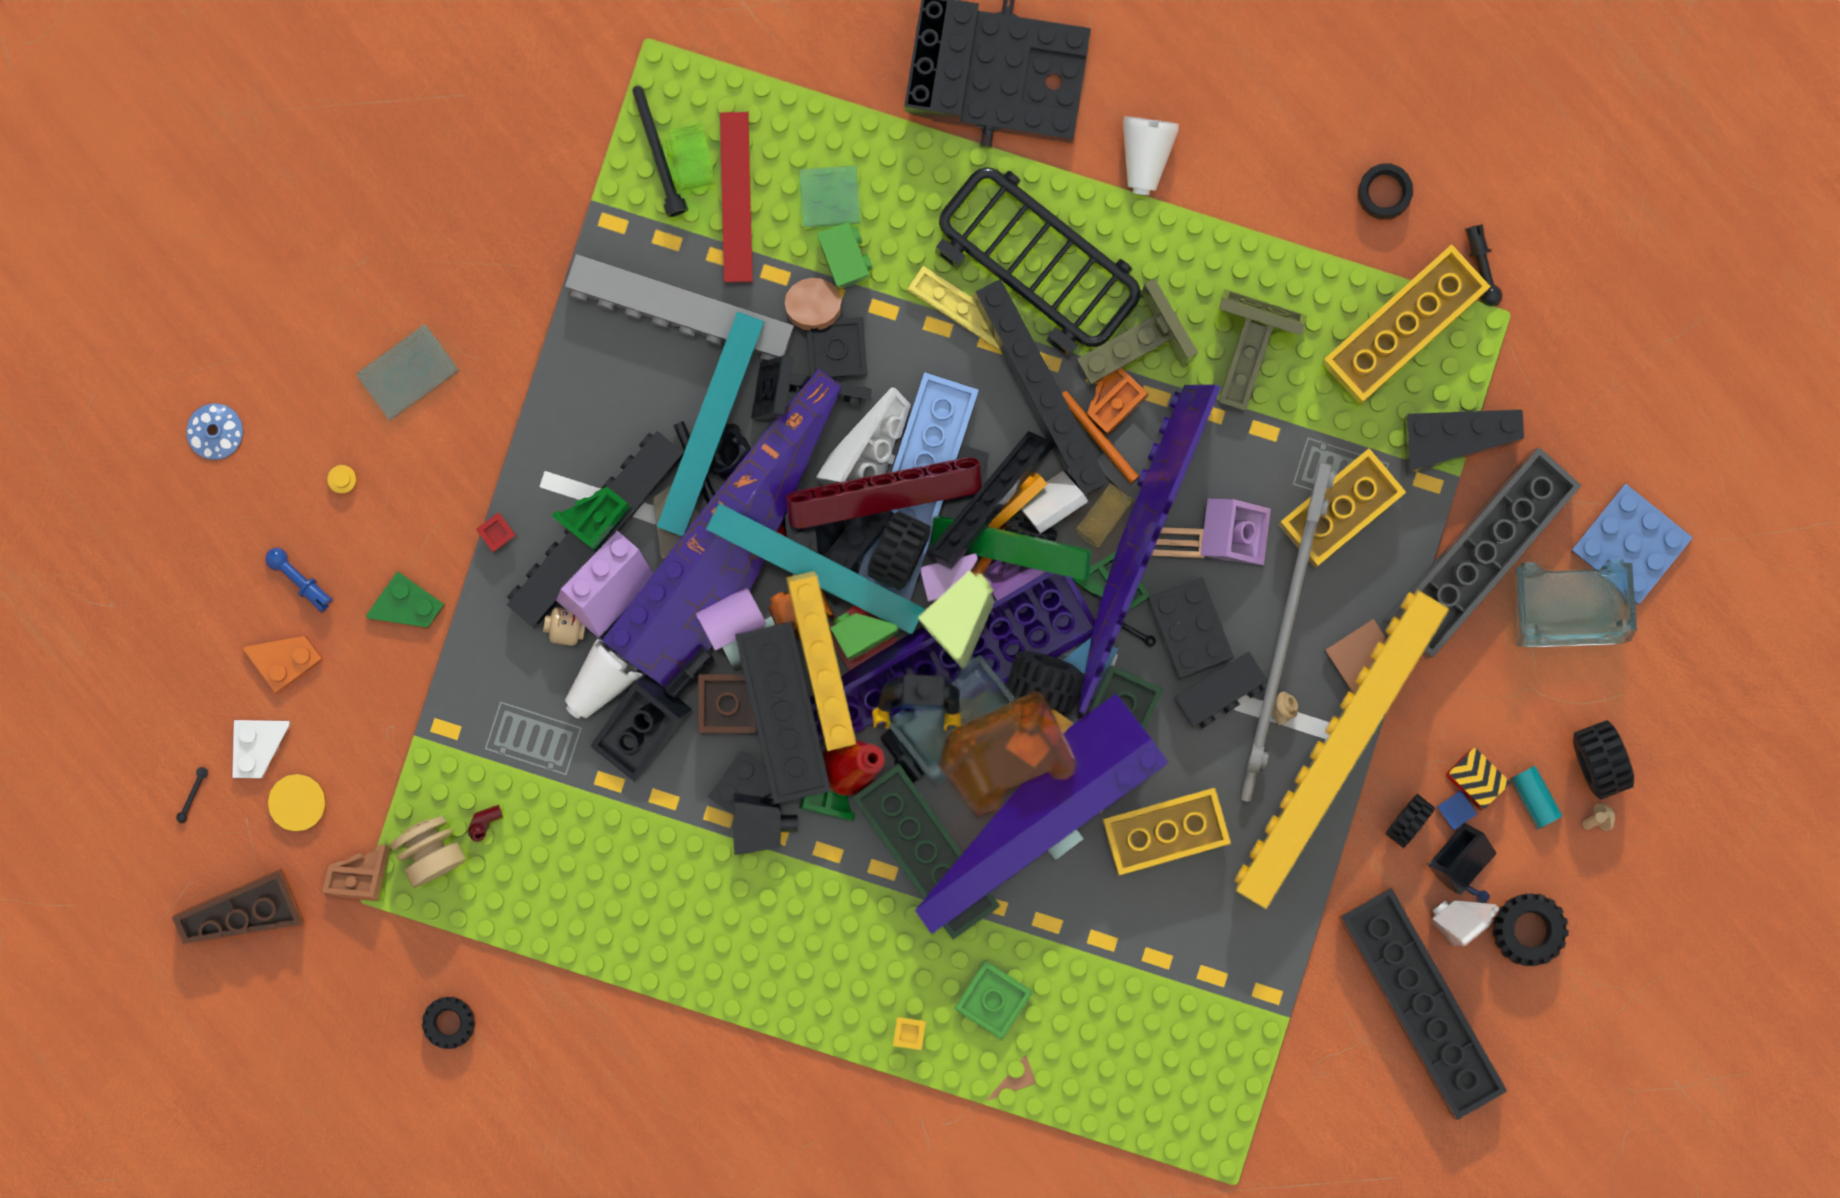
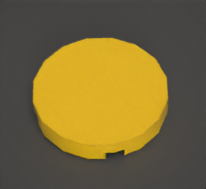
[268,774,327,832]

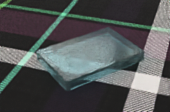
[356,324,459,421]

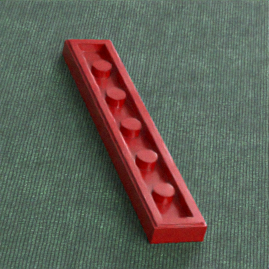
[720,112,753,283]

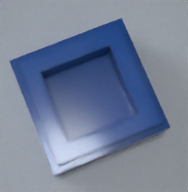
[1437,791,1477,830]

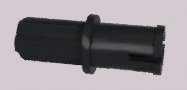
[664,647,714,698]
[880,729,927,783]

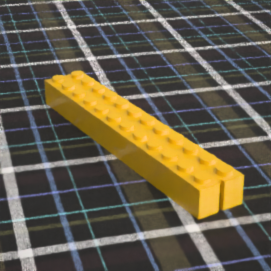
[1235,589,1449,908]

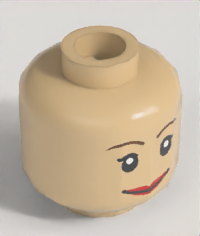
[543,607,585,646]

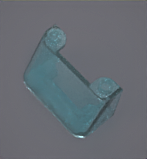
[1515,559,1637,647]
[889,655,1026,786]

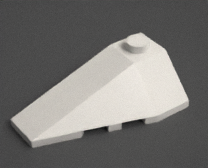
[816,387,911,485]
[1430,900,1499,946]

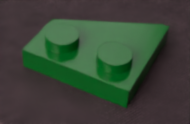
[551,487,631,550]
[366,571,445,628]

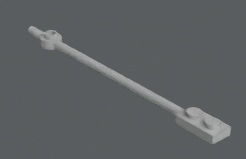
[1240,462,1335,802]

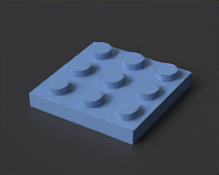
[1571,484,1693,605]

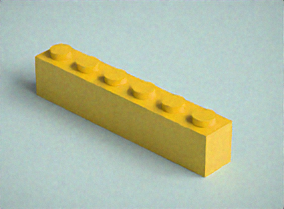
[786,571,856,751]

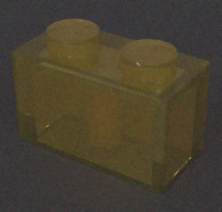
[1075,483,1133,549]

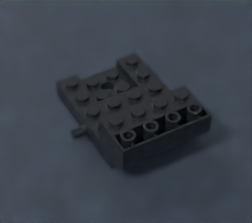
[904,0,1091,148]

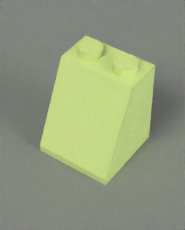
[918,570,995,669]

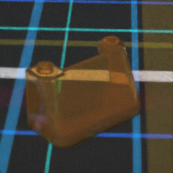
[939,692,1077,816]

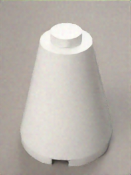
[1123,116,1179,195]
[565,638,642,719]

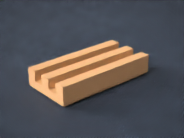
[1151,527,1204,559]

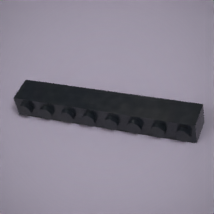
[972,279,1108,495]
[506,431,684,629]

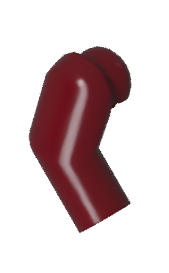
[468,804,504,842]

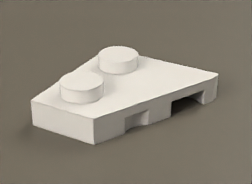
[232,720,291,779]

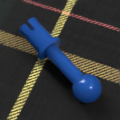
[265,548,333,613]

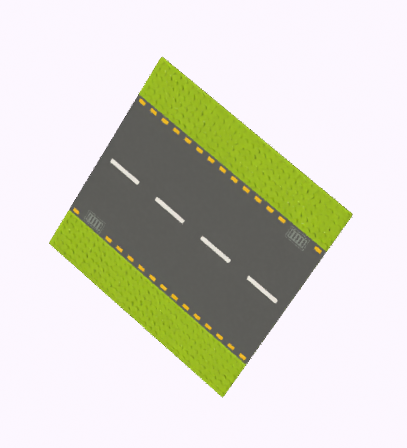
[360,38,1510,1185]

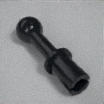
[1465,224,1503,306]

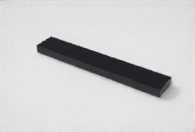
[927,431,1053,569]

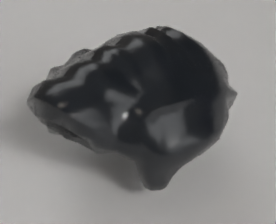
[710,424,751,480]

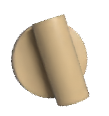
[1272,692,1298,726]
[1582,803,1615,831]

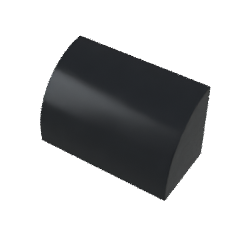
[1428,823,1497,895]

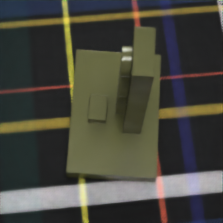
[1076,278,1198,385]
[1219,289,1306,411]

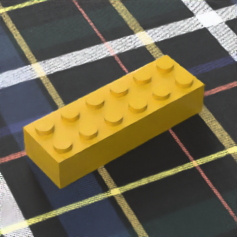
[1322,244,1491,405]

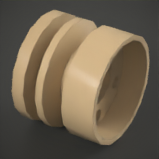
[390,816,467,888]

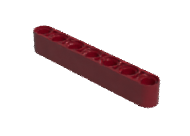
[786,457,982,528]

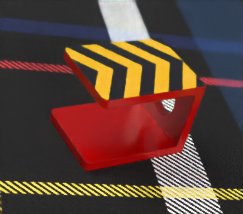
[1446,748,1511,811]

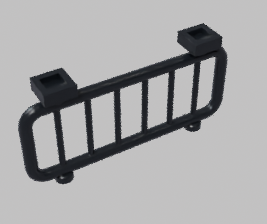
[935,167,1141,359]

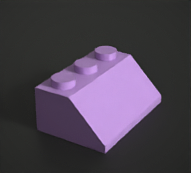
[556,530,653,638]

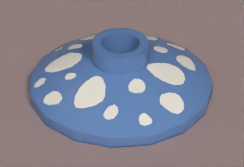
[186,403,243,460]

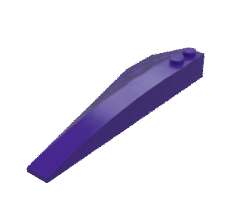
[915,694,1169,934]

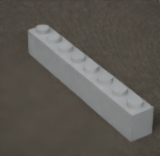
[565,254,794,361]

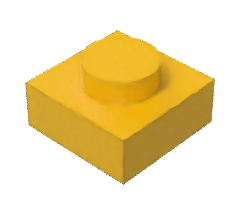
[893,1017,926,1050]

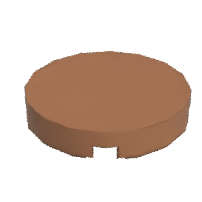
[784,278,842,331]

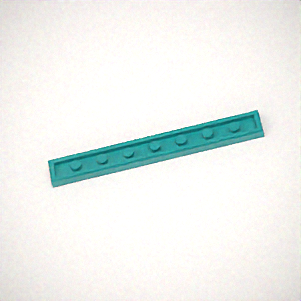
[656,311,765,536]
[706,503,925,634]

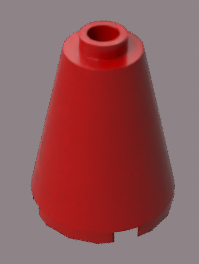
[823,739,884,796]

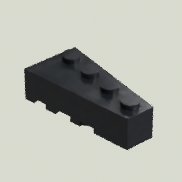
[1404,409,1524,474]

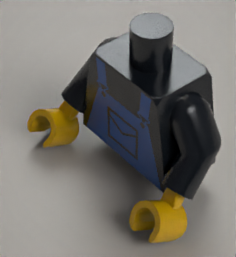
[872,675,961,732]

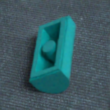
[1510,765,1563,829]

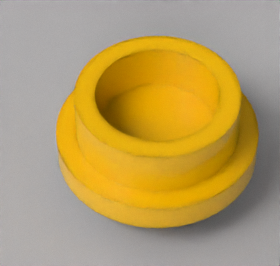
[327,465,357,494]

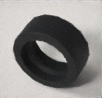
[1358,163,1413,220]

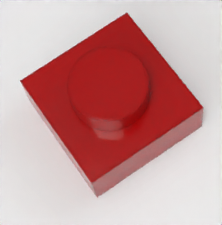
[476,512,516,553]

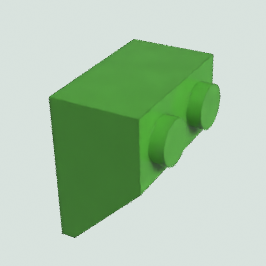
[831,612,899,662]

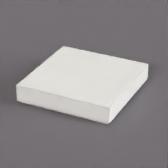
[1020,471,1088,533]

